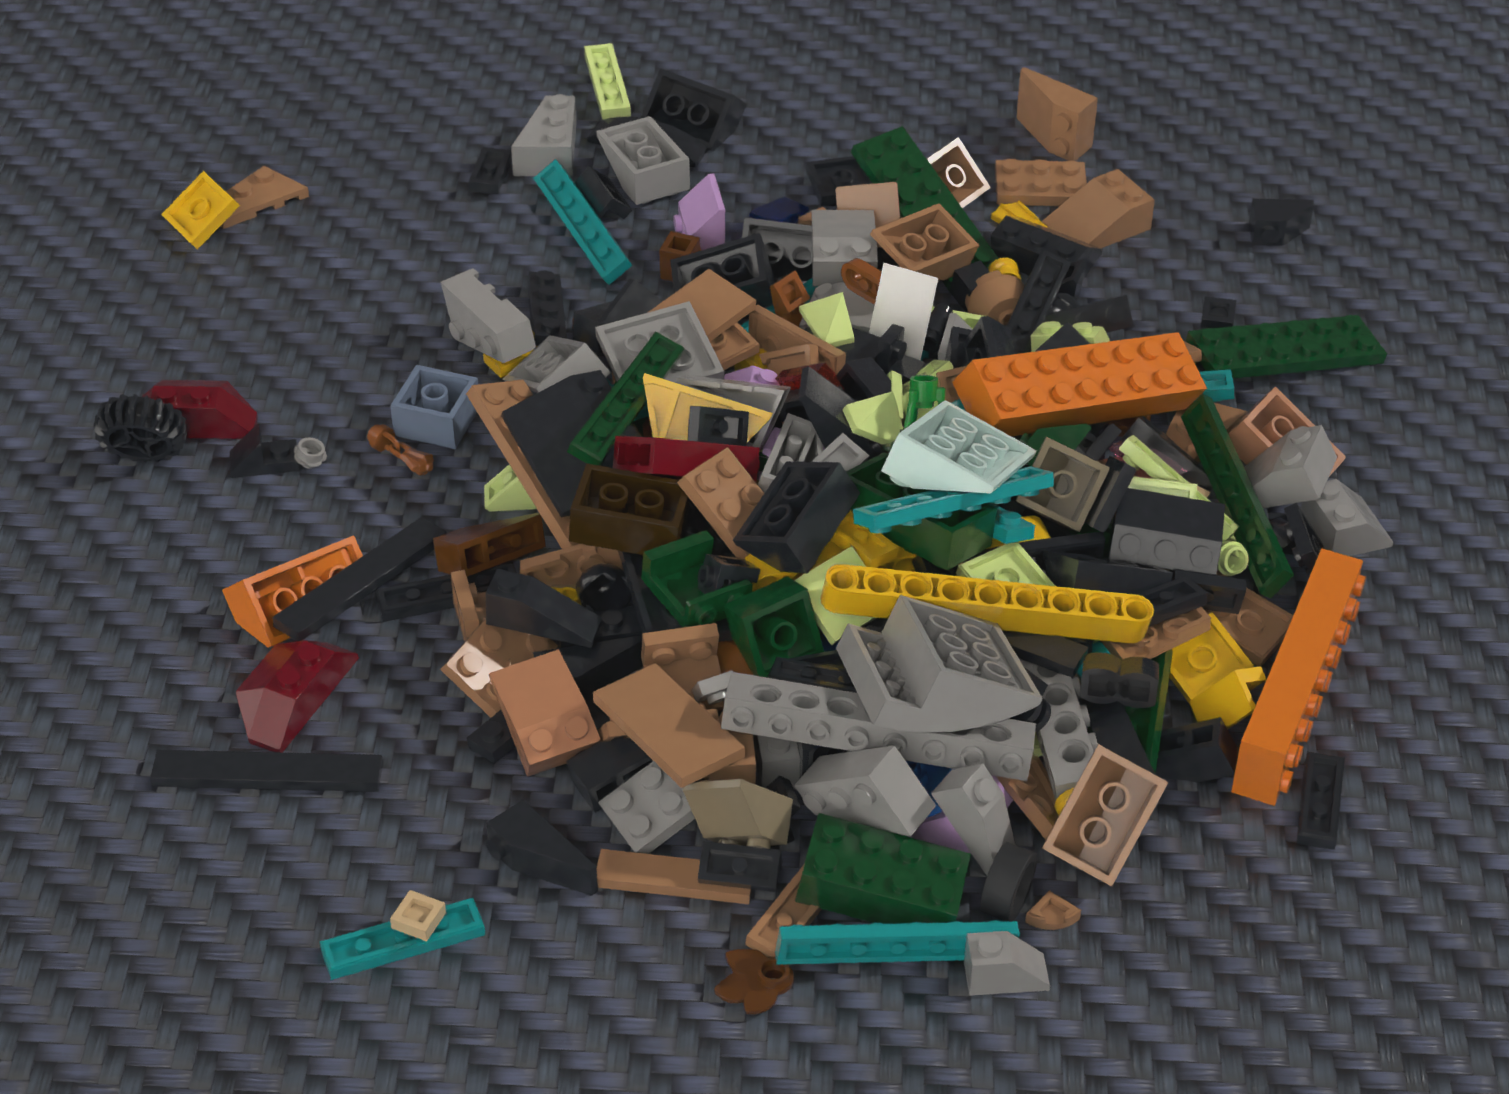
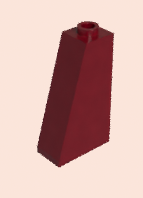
[613,436,760,483]

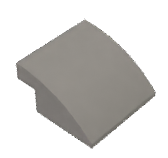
[836,595,1043,733]

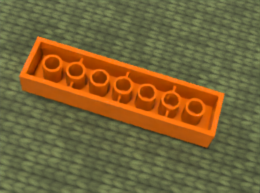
[952,332,1207,436]
[1231,548,1366,806]

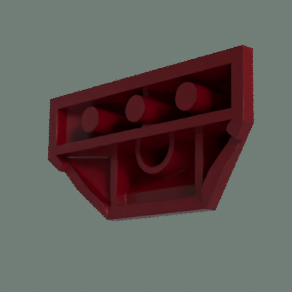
[142,380,258,439]
[235,640,359,753]

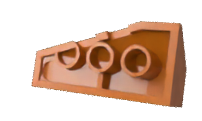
[222,535,363,648]

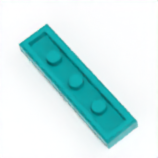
[319,898,485,980]

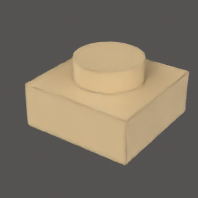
[390,890,446,942]

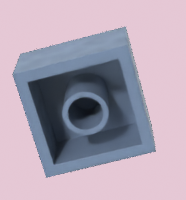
[390,365,478,449]

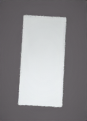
[869,263,939,360]

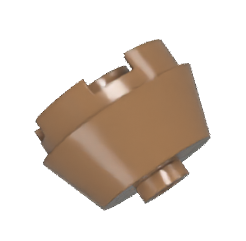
[965,271,1024,325]

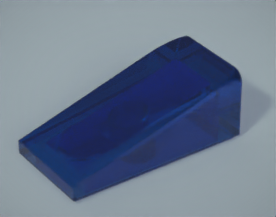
[749,197,809,223]

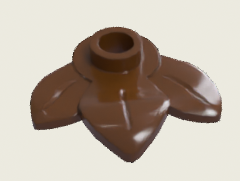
[714,949,794,1014]

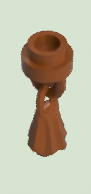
[367,424,435,476]

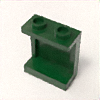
[641,530,753,628]

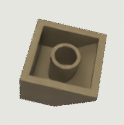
[1015,437,1110,532]
[683,779,793,849]

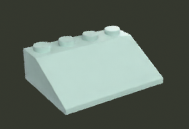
[881,400,1037,493]

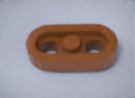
[841,258,882,305]

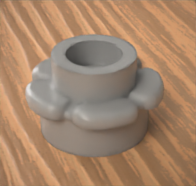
[294,438,327,468]

